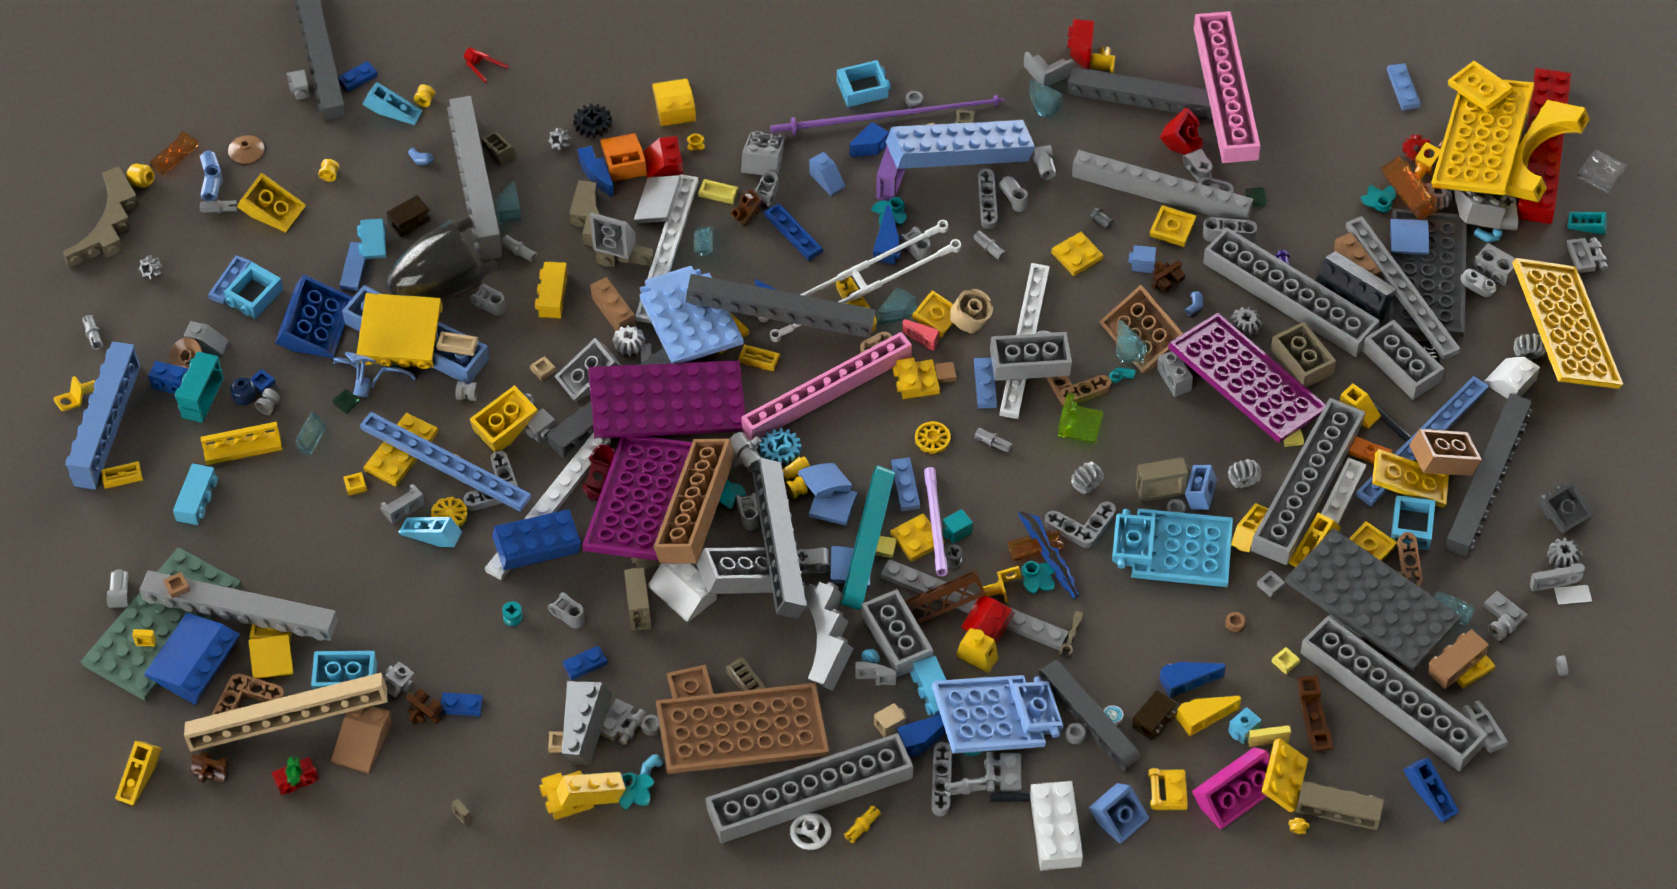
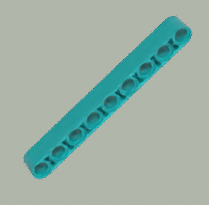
[840,465,895,611]

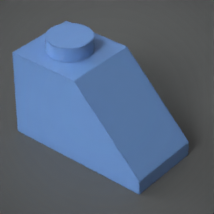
[809,152,846,196]

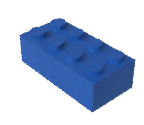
[492,509,581,571]

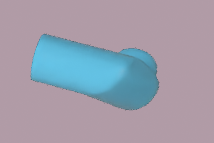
[1474,227,1503,242]
[640,754,664,776]

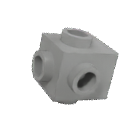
[384,661,414,698]

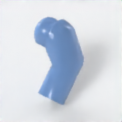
[408,148,434,165]
[1185,291,1203,316]

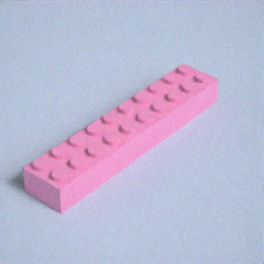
[1194,11,1260,163]

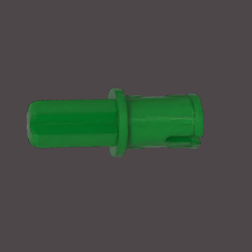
[285,756,302,786]

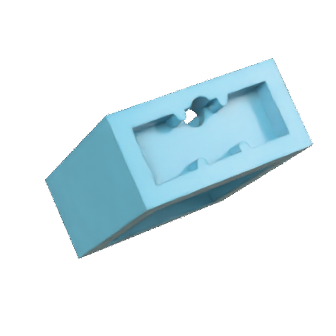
[837,60,891,107]
[224,262,284,319]
[1391,495,1435,550]

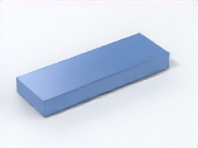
[339,242,366,291]
[208,255,252,305]

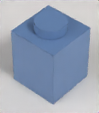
[1128,245,1156,273]

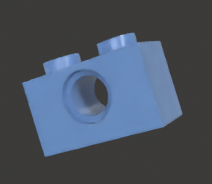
[1185,465,1217,510]

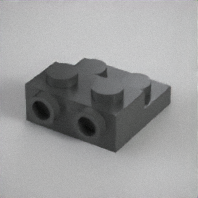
[1537,481,1594,534]

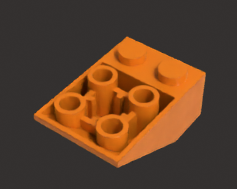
[600,133,646,182]

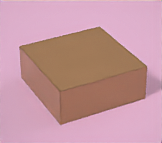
[935,362,956,383]
[163,572,190,599]

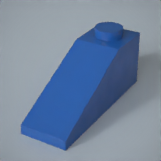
[873,205,902,265]
[1159,662,1225,698]
[897,714,946,757]
[1403,758,1459,822]

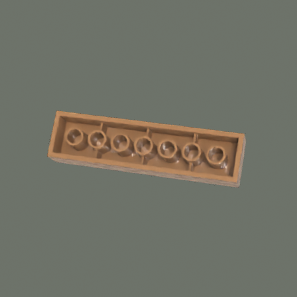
[654,439,735,564]

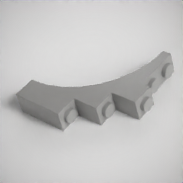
[802,581,854,691]

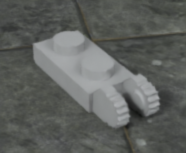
[1530,563,1585,592]
[1462,700,1508,753]

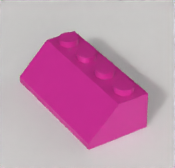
[1192,748,1270,829]

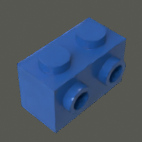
[148,361,189,394]

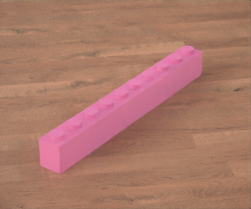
[742,332,912,440]

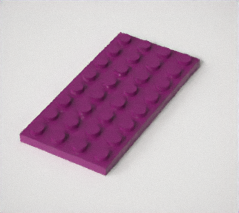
[1168,313,1326,443]
[588,361,746,438]
[582,436,692,561]

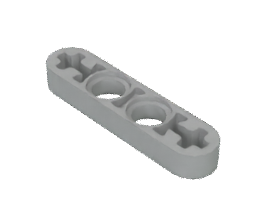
[978,169,998,230]
[932,742,952,816]

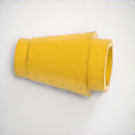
[782,456,810,480]

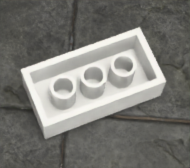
[1030,781,1083,870]

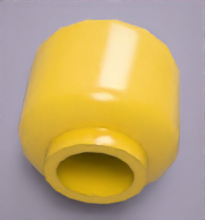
[126,164,154,188]

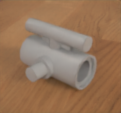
[730,432,762,472]

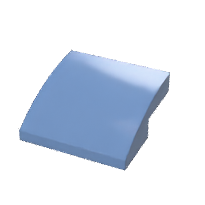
[1390,219,1429,255]
[798,463,853,497]
[809,490,858,525]
[831,546,870,588]

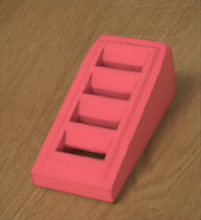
[903,319,939,351]

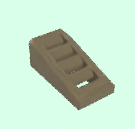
[481,131,516,165]
[726,657,766,691]

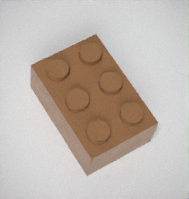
[1409,429,1482,476]

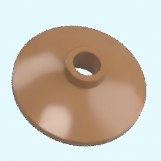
[228,135,264,165]
[169,337,202,368]

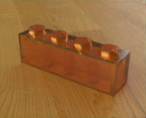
[1381,156,1438,220]

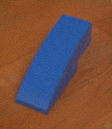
[577,146,614,197]

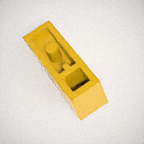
[1231,503,1269,553]
[1289,513,1341,567]
[1176,696,1241,736]
[115,741,162,806]

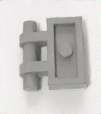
[1566,237,1608,273]
[600,699,646,745]
[984,752,1021,793]

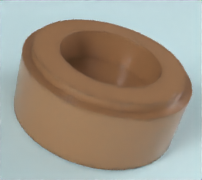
[1225,612,1246,633]

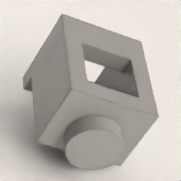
[287,70,310,100]

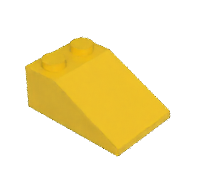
[652,79,696,126]
[237,172,306,233]
[470,385,538,452]

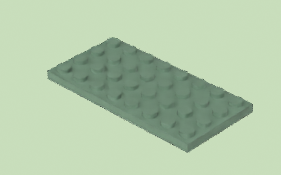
[81,547,242,701]

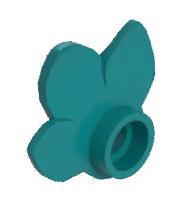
[1360,185,1396,213]
[871,197,906,226]
[719,479,746,509]
[1021,561,1055,594]
[619,773,655,810]

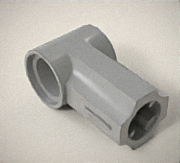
[1032,145,1056,180]
[999,176,1028,212]
[107,569,130,608]

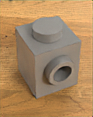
[525,408,556,443]

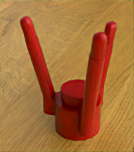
[464,47,509,83]

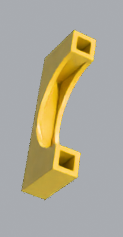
[1505,100,1590,202]

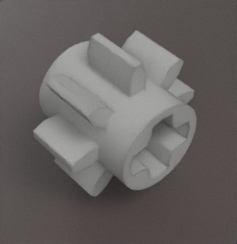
[548,128,572,151]
[138,255,163,279]

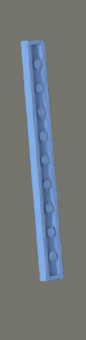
[1356,376,1489,506]
[360,412,531,512]

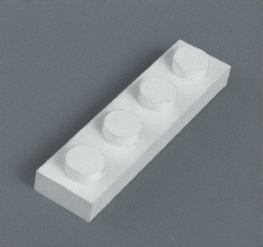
[1321,458,1366,525]

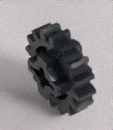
[573,103,612,138]

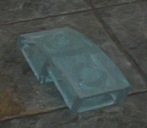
[1434,591,1476,625]

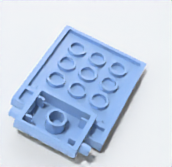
[640,266,743,363]
[932,675,1064,753]

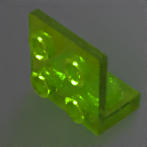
[1058,393,1103,443]

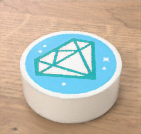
[1104,705,1123,726]

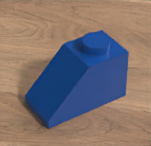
[849,122,889,157]

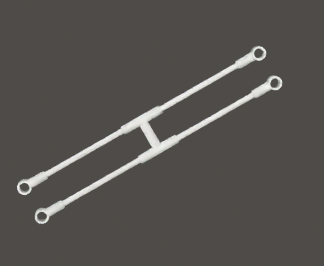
[758,220,961,342]

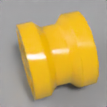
[413,85,435,107]
[318,159,339,182]
[785,476,808,500]

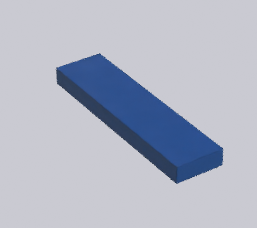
[764,203,823,261]

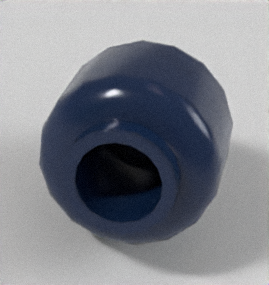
[230,377,256,405]

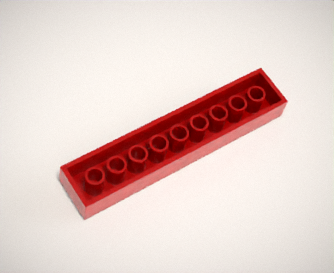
[1517,68,1571,224]

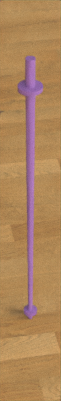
[770,95,1005,136]

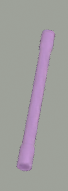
[924,467,948,576]

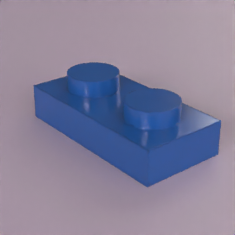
[338,61,378,92]
[562,645,608,680]
[441,692,483,716]

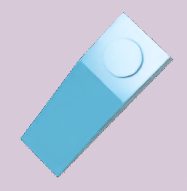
[362,82,423,125]
[398,517,462,547]

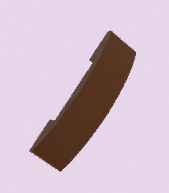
[1297,675,1334,752]

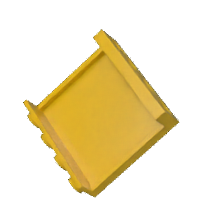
[357,293,443,369]

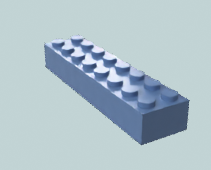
[886,120,1035,169]
[342,285,490,384]
[65,341,140,490]

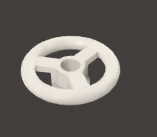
[790,813,831,850]

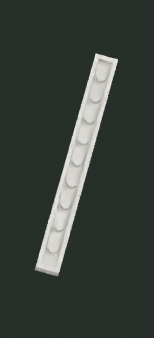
[635,174,699,324]
[999,263,1050,419]
[485,432,611,581]

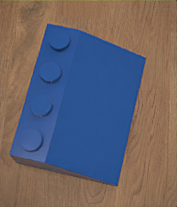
[275,274,353,358]
[144,613,240,705]

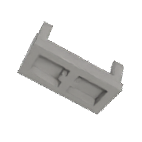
[380,484,425,525]

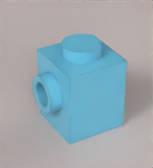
[1228,707,1261,744]

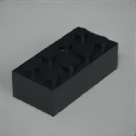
[1315,251,1397,321]

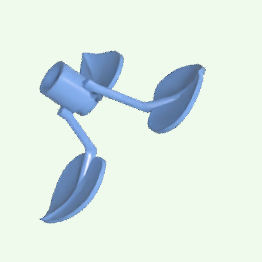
[333,352,416,398]

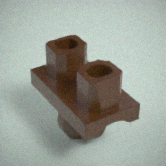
[730,189,763,226]
[1151,260,1186,293]
[405,688,444,724]
[190,751,228,783]

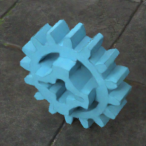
[760,428,801,466]

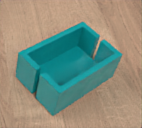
[175,351,224,423]

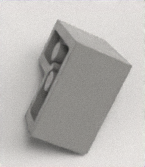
[1024,51,1074,89]

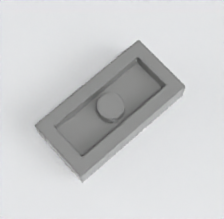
[1483,591,1528,627]

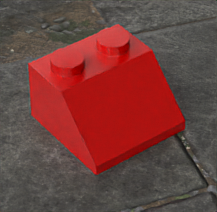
[1067,19,1094,70]
[643,136,683,178]
[961,595,1015,645]

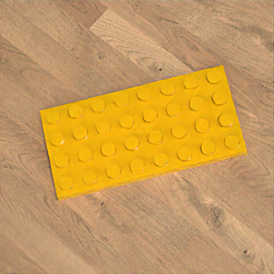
[1431,80,1534,195]
[1512,258,1623,389]

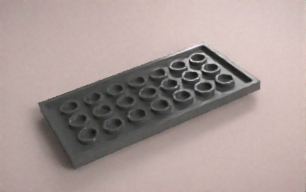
[1388,209,1467,337]
[1285,528,1462,671]

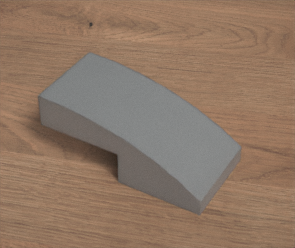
[855,662,896,685]

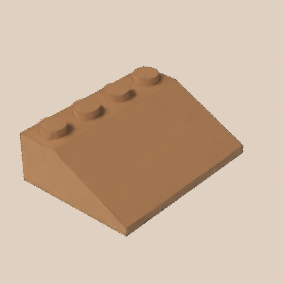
[1099,285,1184,374]

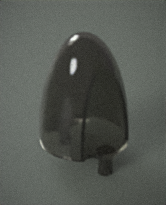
[386,216,499,300]

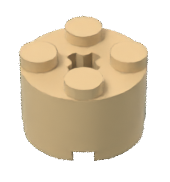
[950,289,993,334]

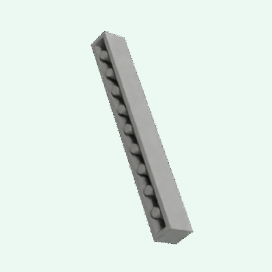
[1072,150,1253,220]
[140,570,338,641]

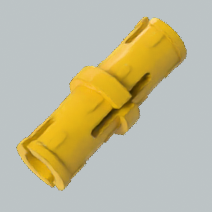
[844,806,881,843]

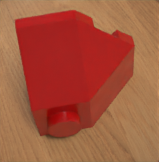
[1160,108,1203,155]

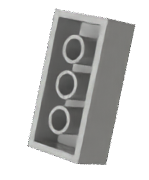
[1363,320,1444,400]
[990,332,1072,381]
[696,547,773,594]
[862,589,933,677]

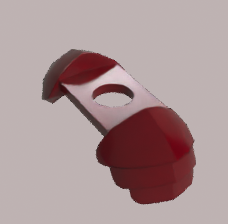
[583,445,615,501]

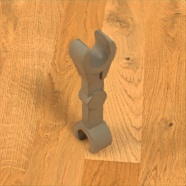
[1060,611,1083,658]

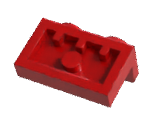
[271,757,319,795]

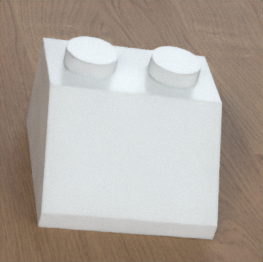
[1484,357,1540,399]

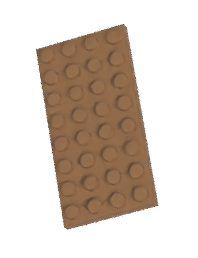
[656,683,829,774]

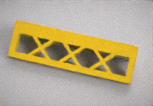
[200,422,283,465]

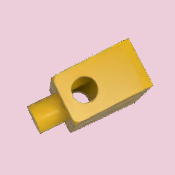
[956,628,998,673]

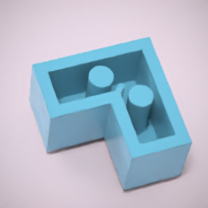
[357,218,387,259]

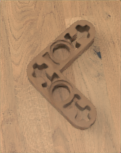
[1046,375,1111,407]
[1397,532,1423,587]
[212,674,285,715]

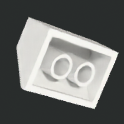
[648,564,717,622]

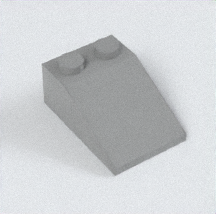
[590,213,636,259]
[554,338,622,402]

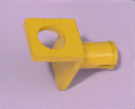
[1090,46,1115,74]
[1409,142,1441,186]
[53,376,95,411]
[983,566,1022,603]

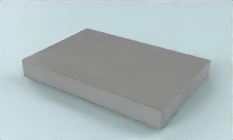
[634,175,682,224]

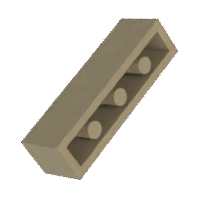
[1296,781,1384,830]

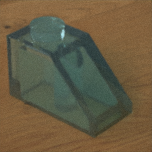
[1029,79,1062,119]
[494,181,521,224]
[694,226,714,256]
[877,287,917,325]
[1116,320,1147,362]

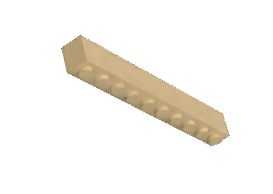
[184,673,387,752]

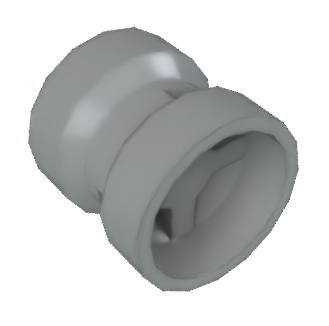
[456,381,478,402]
[255,388,281,415]
[1488,614,1517,641]

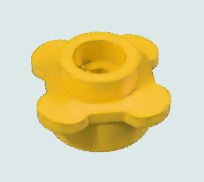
[687,134,705,151]
[1289,818,1309,834]

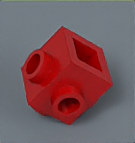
[1402,134,1430,161]

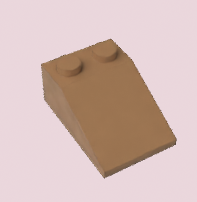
[331,706,393,774]

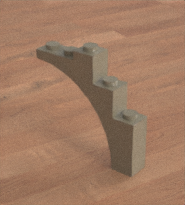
[63,166,139,268]
[569,180,654,267]

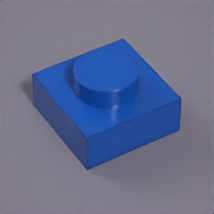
[250,369,276,394]

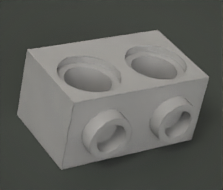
[1473,243,1516,286]
[1157,351,1193,397]

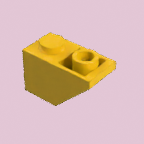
[1339,383,1381,429]

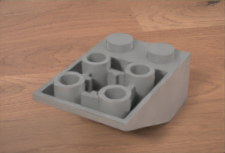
[741,131,786,175]
[1454,190,1506,229]

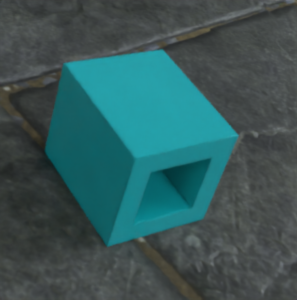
[942,509,973,544]

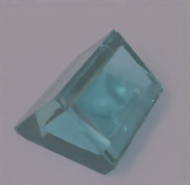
[295,411,327,455]

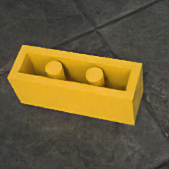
[535,262,568,318]
[556,772,625,807]

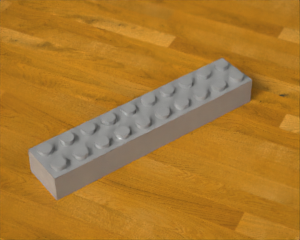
[447,96,503,261]
[1203,227,1380,357]
[1251,398,1365,566]
[1301,616,1488,772]
[706,733,913,843]

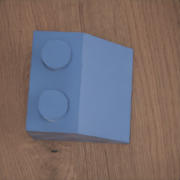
[1089,783,1150,843]

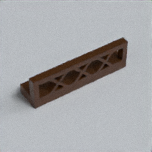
[905,569,986,624]

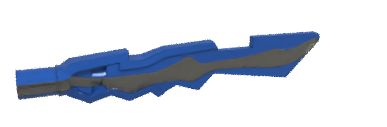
[1018,511,1080,599]

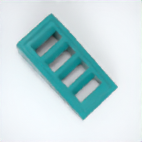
[1567,212,1608,234]

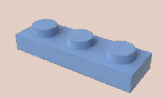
[1387,63,1420,110]
[974,358,997,409]
[891,457,920,511]

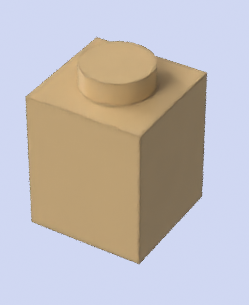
[874,703,907,738]

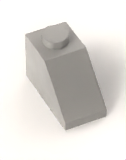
[184,321,229,356]

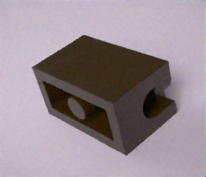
[386,195,431,237]
[1132,690,1177,741]

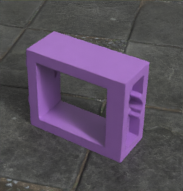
[877,146,905,201]

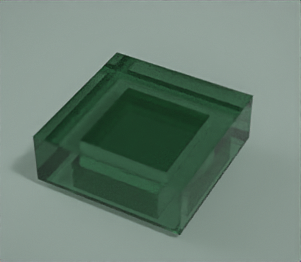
[1245,187,1267,206]
[332,389,360,414]

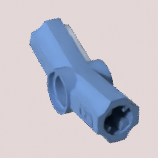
[200,150,223,202]

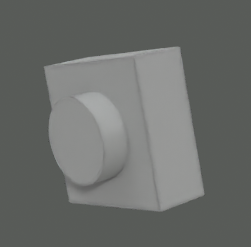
[1257,570,1285,597]

